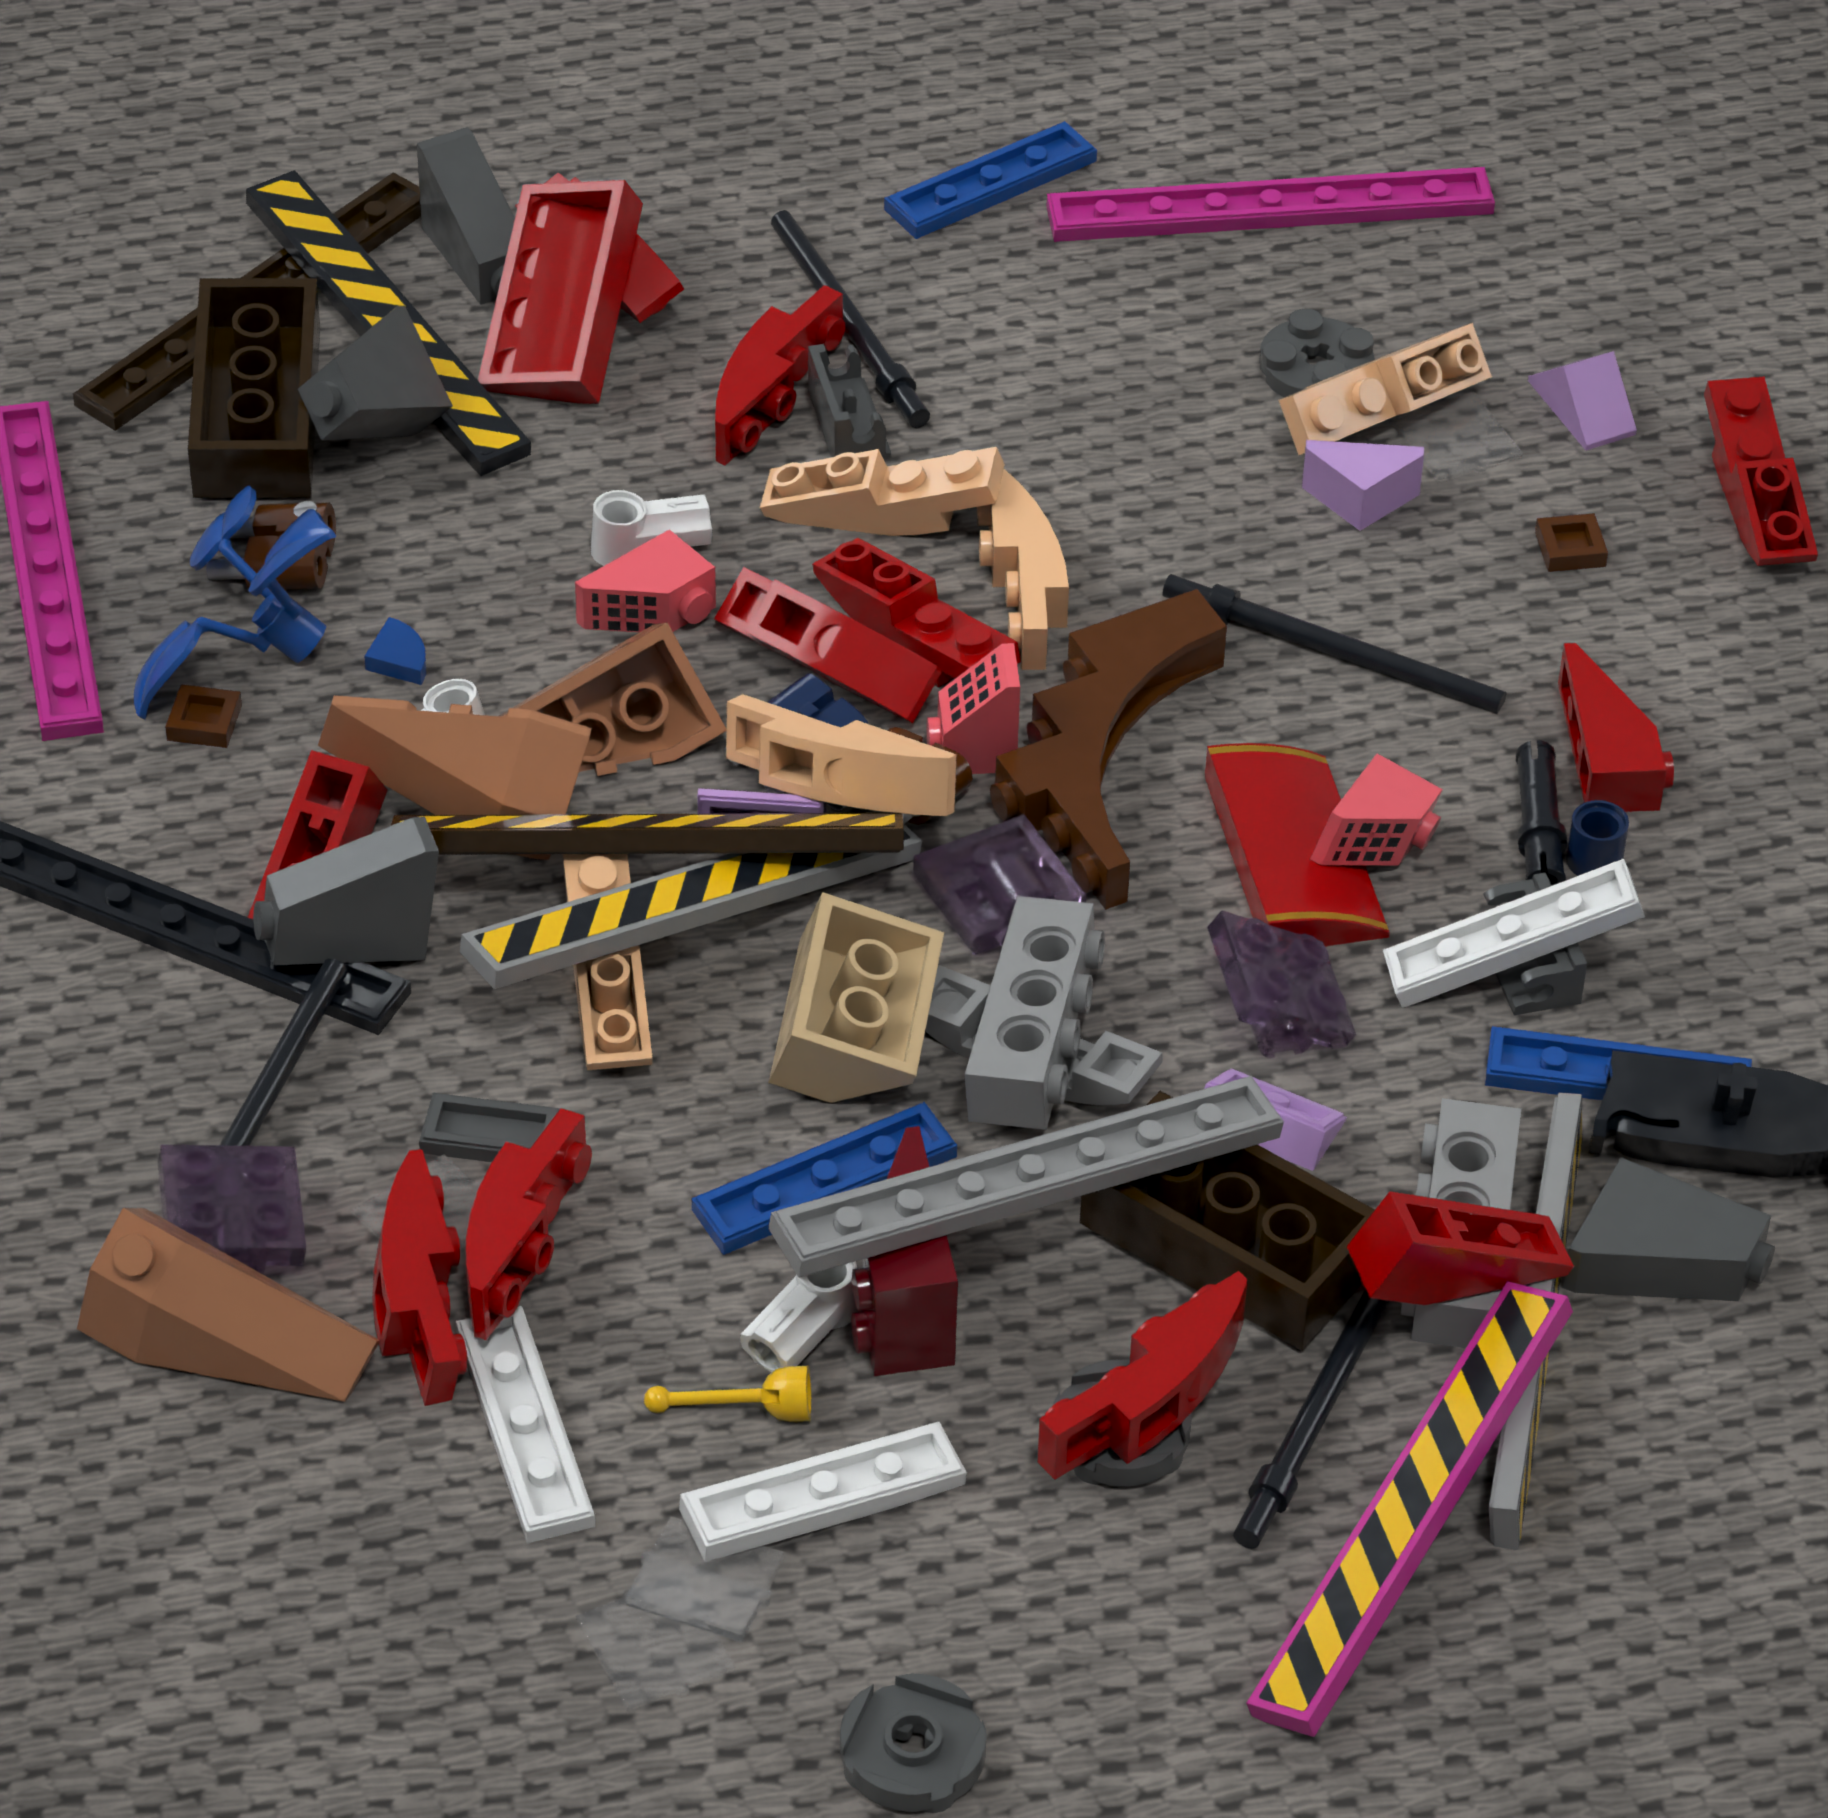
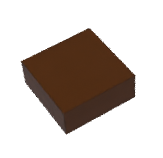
[1535,513,1608,572]
[165,684,242,748]

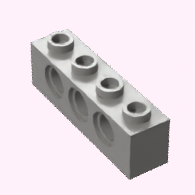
[965,896,1105,1130]
[1401,1098,1521,1348]

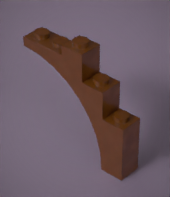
[990,589,1227,910]

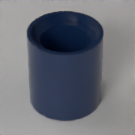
[1566,800,1629,876]

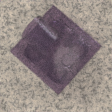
[913,814,1086,955]
[1207,910,1356,1058]
[158,1144,307,1274]

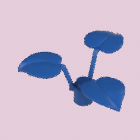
[134,485,336,720]

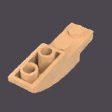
[1279,323,1492,455]
[760,447,1005,536]
[977,469,1069,670]
[726,694,957,816]
[563,854,653,1070]

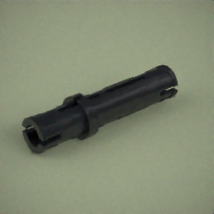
[1516,740,1568,886]

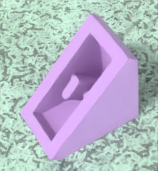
[1528,351,1637,450]
[1302,440,1424,531]

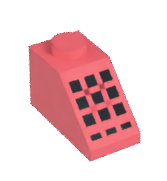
[575,529,716,632]
[926,643,1020,774]
[1310,753,1443,866]

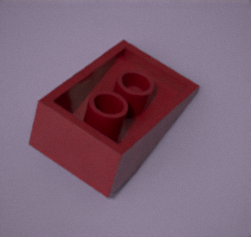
[851,1126,958,1376]

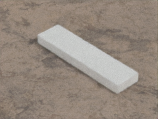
[1383,859,1645,1007]
[456,1306,595,1543]
[679,1422,967,1562]

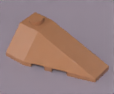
[499,623,727,776]
[318,695,592,860]
[77,1208,380,1402]

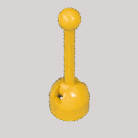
[644,1366,812,1422]

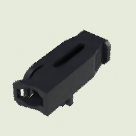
[1589,1050,1828,1178]

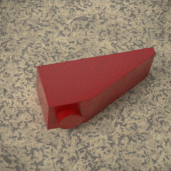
[1558,643,1674,812]
[248,750,388,919]
[1347,1191,1574,1306]

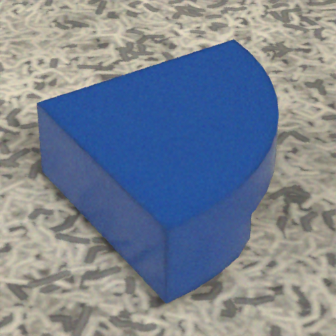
[364,617,427,685]

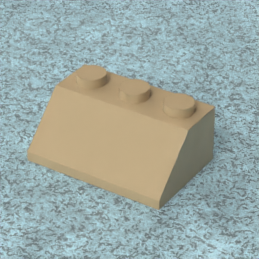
[768,892,944,1103]

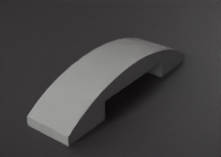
[925,965,1163,1105]

